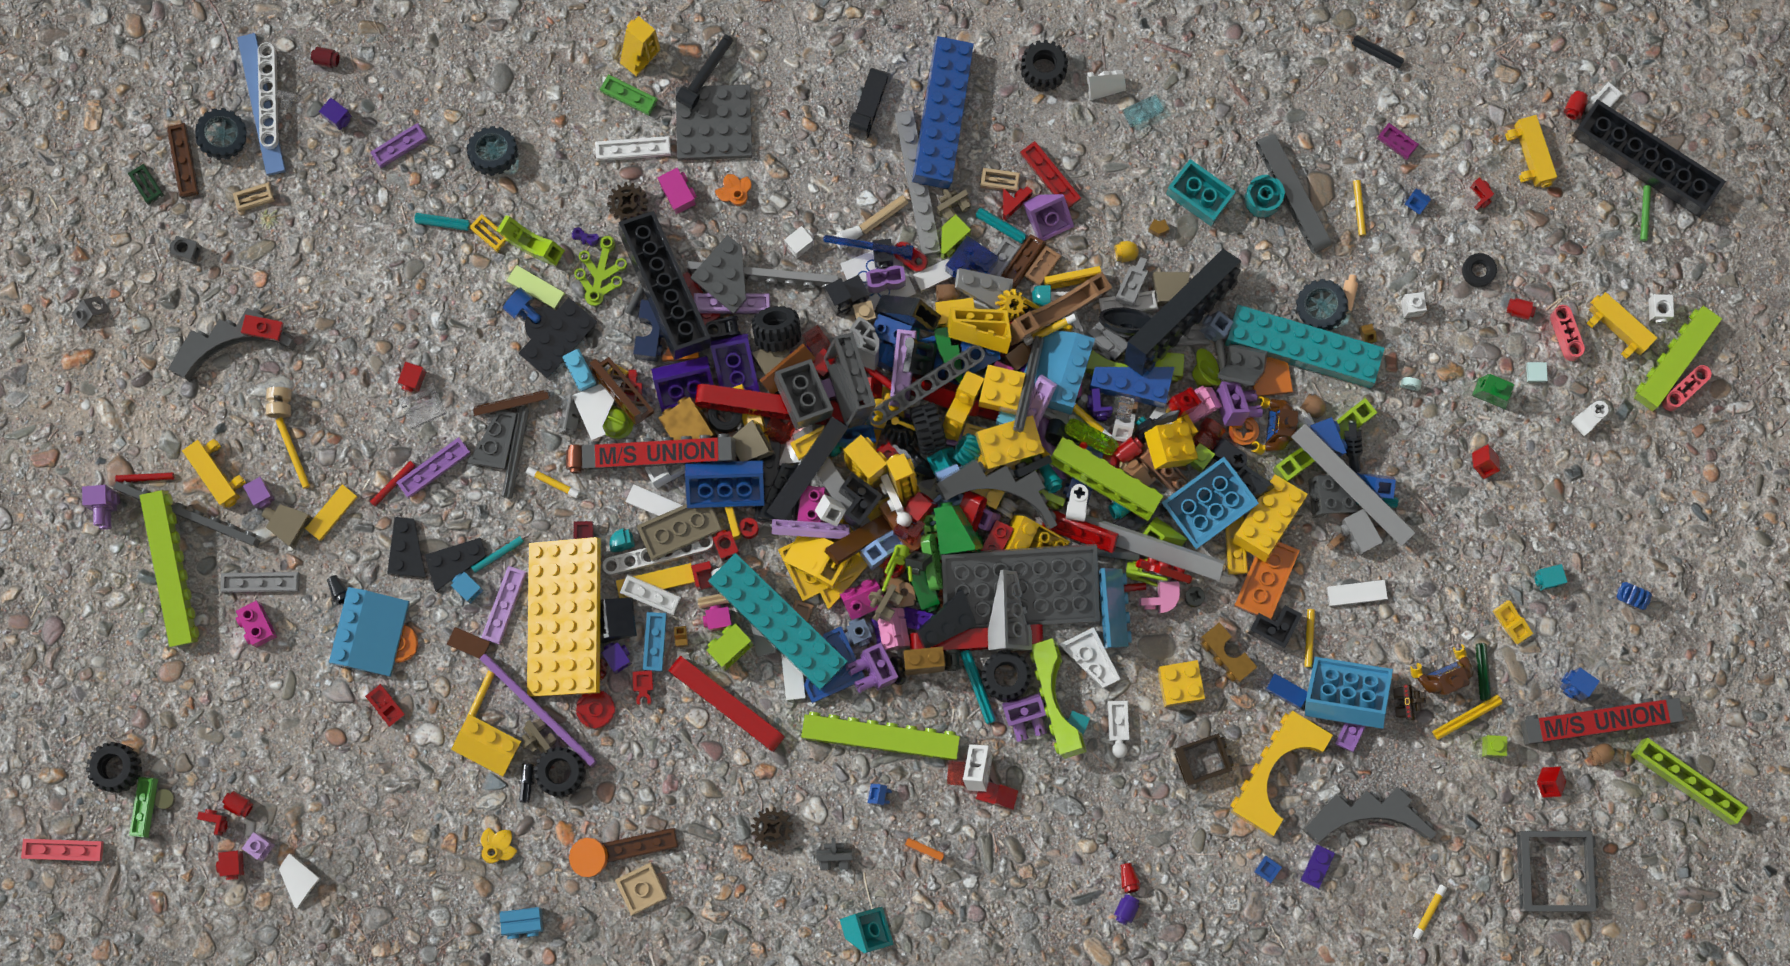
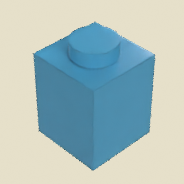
[451,572,484,604]

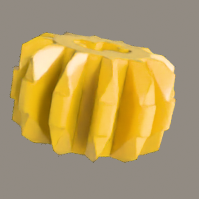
[995,289,1028,322]

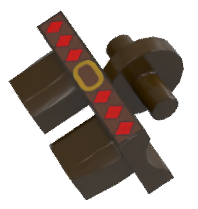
[1393,684,1426,721]

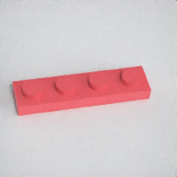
[21,839,104,862]

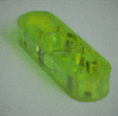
[1064,418,1118,455]

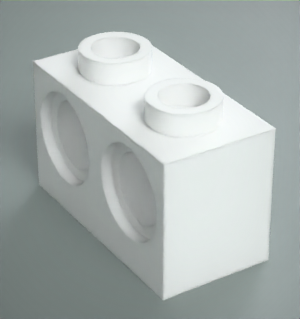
[963,744,993,792]

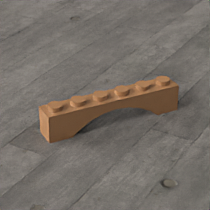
[1010,272,1112,343]

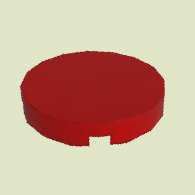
[576,690,615,729]

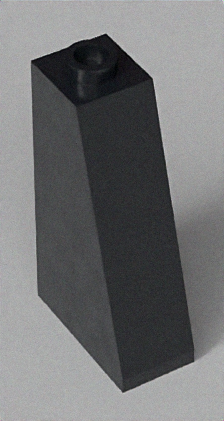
[874,295,941,333]

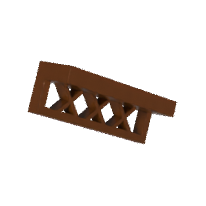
[590,357,654,425]

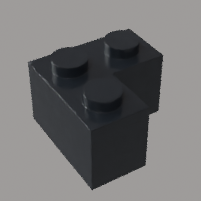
[824,274,869,316]
[839,472,883,530]
[1247,605,1302,651]

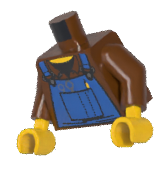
[1251,396,1298,455]
[1410,644,1474,695]

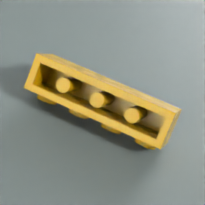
[886,453,919,507]

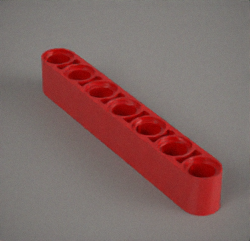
[909,624,1044,651]
[668,656,785,752]

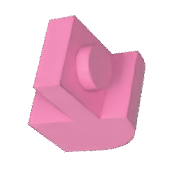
[1139,581,1180,613]

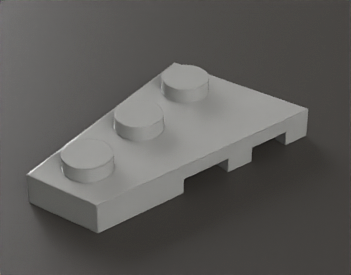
[955,268,1013,310]

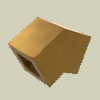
[1148,219,1170,237]
[1359,324,1377,343]
[674,626,688,647]

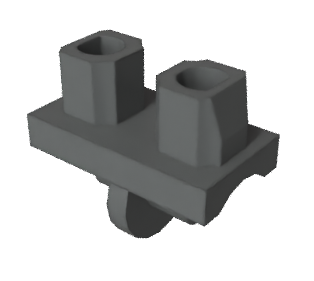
[816,838,852,870]

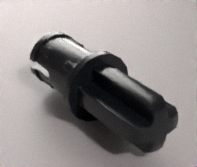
[518,763,534,803]

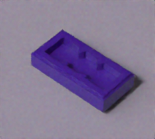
[904,607,936,630]

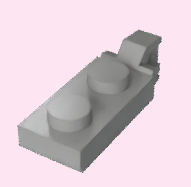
[1116,257,1148,306]

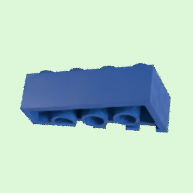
[1089,367,1174,408]

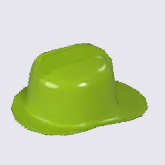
[1192,348,1221,388]
[602,406,633,439]

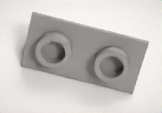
[557,394,580,435]

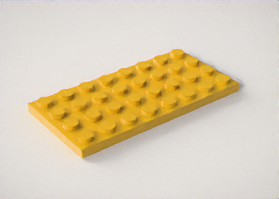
[527,537,601,697]

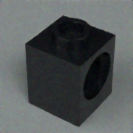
[872,239,893,269]

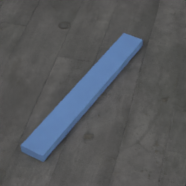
[237,33,286,176]

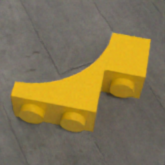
[943,371,985,442]

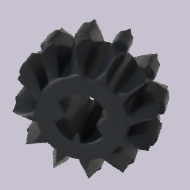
[883,416,916,448]

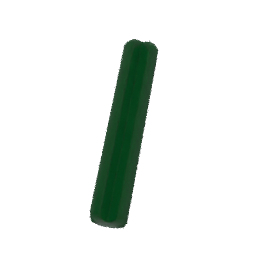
[1475,643,1491,701]

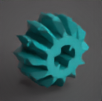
[953,433,981,466]

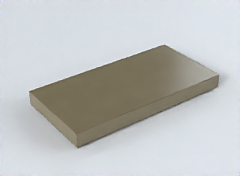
[637,504,722,561]

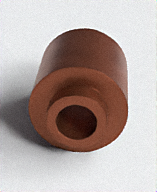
[566,445,584,474]

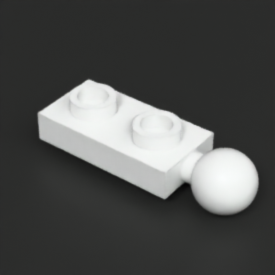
[879,474,912,528]
[1107,701,1129,758]

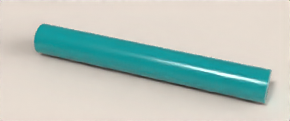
[471,536,524,573]

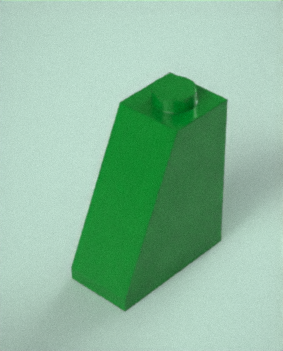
[934,502,983,555]
[905,565,940,613]

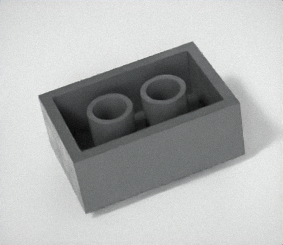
[774,359,833,430]

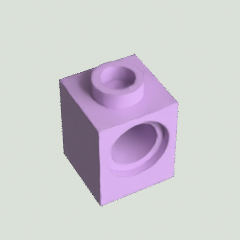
[242,832,275,861]

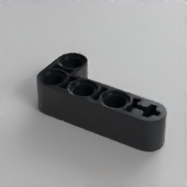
[849,67,889,139]

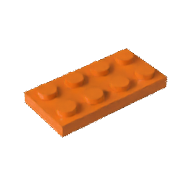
[1234,542,1300,619]

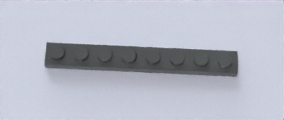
[113,481,261,548]

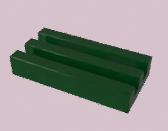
[128,164,164,205]

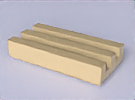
[980,168,1020,192]
[233,182,275,212]

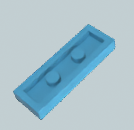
[643,612,667,672]

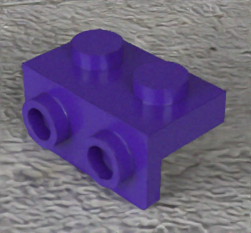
[1086,388,1113,422]

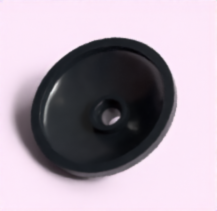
[1099,307,1153,339]

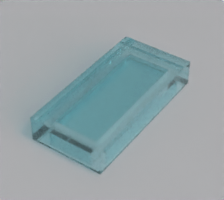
[1122,94,1164,128]

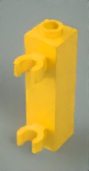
[1505,115,1557,188]
[1586,292,1657,359]
[182,439,246,509]

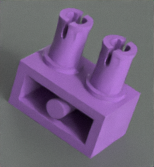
[1215,381,1263,426]
[82,485,120,530]
[846,643,898,693]
[1002,693,1047,742]

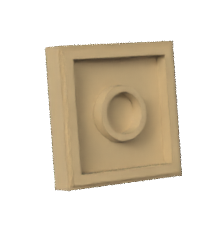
[615,862,668,916]

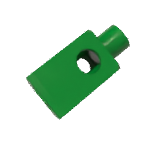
[1472,374,1514,410]

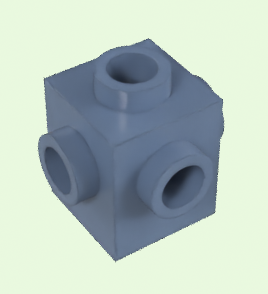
[1200,311,1233,342]
[845,618,874,647]

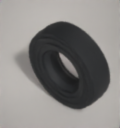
[1462,253,1497,287]
[708,409,742,433]

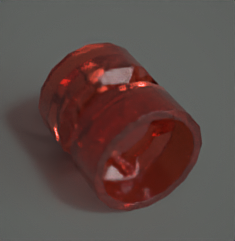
[1193,417,1226,451]

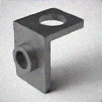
[72,296,109,329]

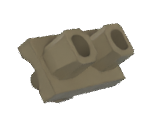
[937,188,971,221]
[868,584,903,622]
[522,718,557,753]

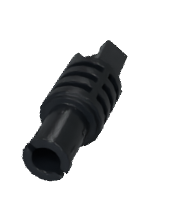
[1344,420,1363,473]

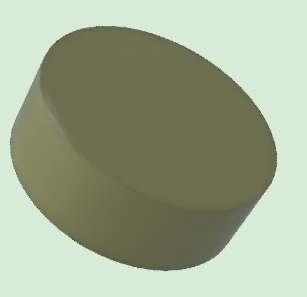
[154,789,175,809]

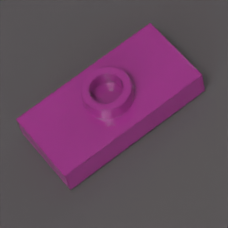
[1377,123,1419,160]

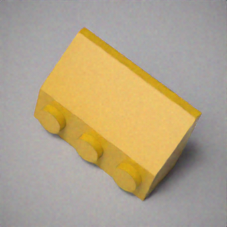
[451,714,522,777]

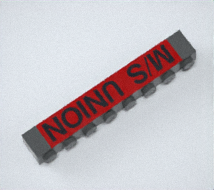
[582,434,736,470]
[1520,695,1684,745]

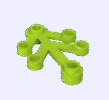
[574,236,627,306]

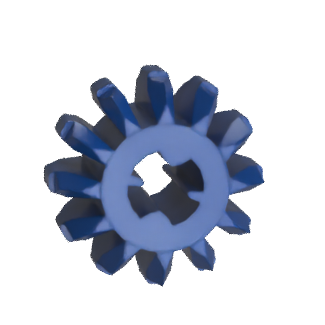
[1616,582,1652,610]

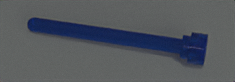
[823,235,914,260]

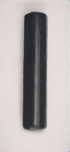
[1352,35,1404,68]

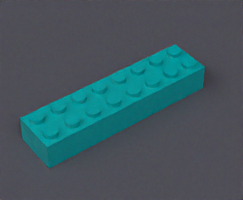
[1225,305,1385,389]
[708,553,848,691]

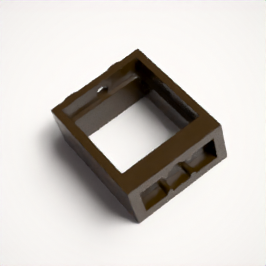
[1173,733,1234,787]

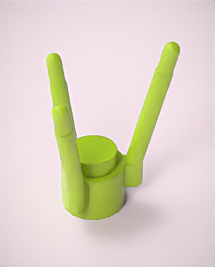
[882,544,913,592]
[1126,558,1168,587]

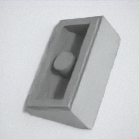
[751,624,776,657]

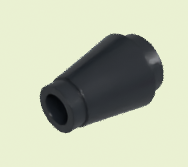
[327,575,347,605]

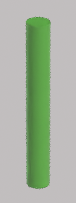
[1640,185,1651,241]

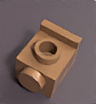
[1123,460,1156,486]

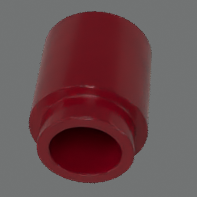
[310,46,340,68]

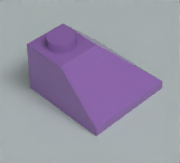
[1022,194,1074,241]

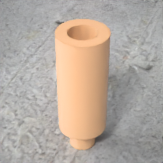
[1343,274,1358,313]

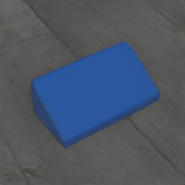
[1265,673,1307,709]

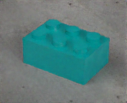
[1166,159,1236,227]

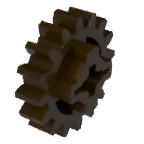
[607,182,648,221]
[751,807,793,850]

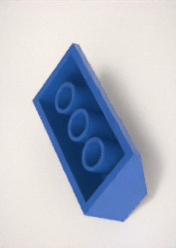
[685,461,764,508]

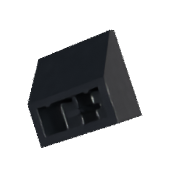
[600,598,637,644]

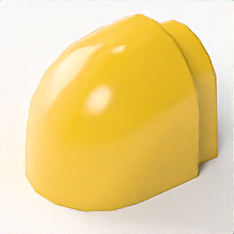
[1114,241,1139,262]

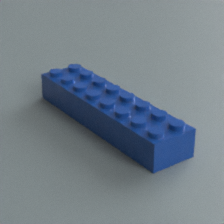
[912,36,974,189]

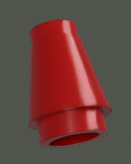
[1120,863,1141,894]

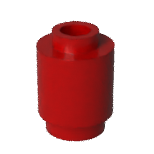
[1564,91,1588,120]
[1506,298,1536,320]
[1114,436,1144,464]
[222,791,254,818]

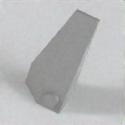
[988,570,1032,651]

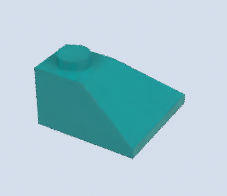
[839,907,894,953]

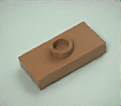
[1024,246,1061,286]

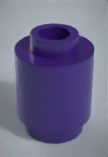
[1114,894,1140,925]

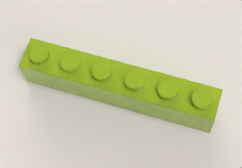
[1634,305,1722,411]
[1050,437,1164,521]
[1631,738,1748,825]

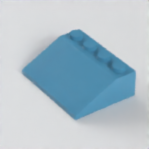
[1024,331,1095,415]
[1161,457,1259,549]
[1098,568,1132,649]
[329,587,410,677]
[1305,657,1393,729]

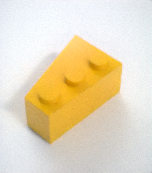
[620,16,661,77]
[947,307,1011,354]

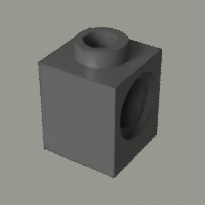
[169,236,202,264]

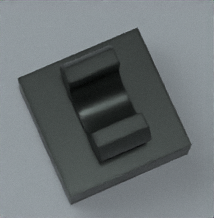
[905,551,932,576]

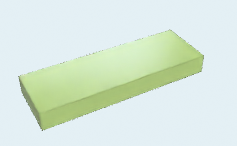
[506,265,565,310]

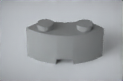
[850,317,879,371]

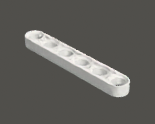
[258,42,279,150]
[602,536,714,575]

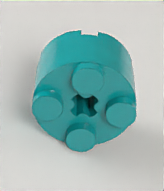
[1244,175,1285,218]

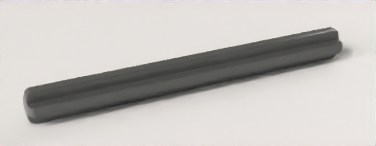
[1013,336,1044,433]

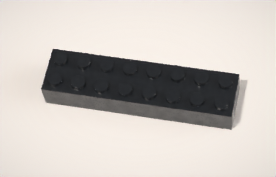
[1572,99,1726,218]
[618,211,711,360]
[1124,249,1241,376]

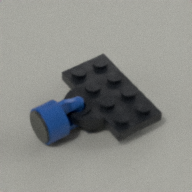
[502,288,597,379]

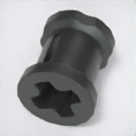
[943,650,962,671]

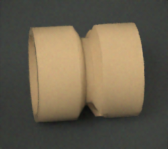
[266,387,292,418]

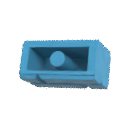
[499,907,544,939]

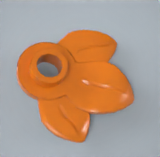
[715,174,752,206]

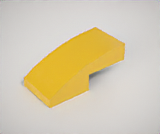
[1492,600,1533,644]

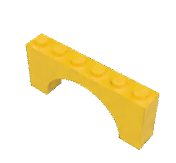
[1230,710,1333,837]

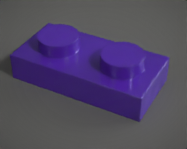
[1300,845,1335,889]

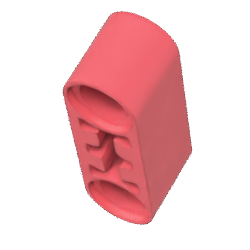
[1550,305,1585,361]
[1662,365,1712,411]

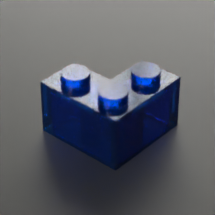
[945,236,998,279]

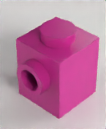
[703,605,732,632]

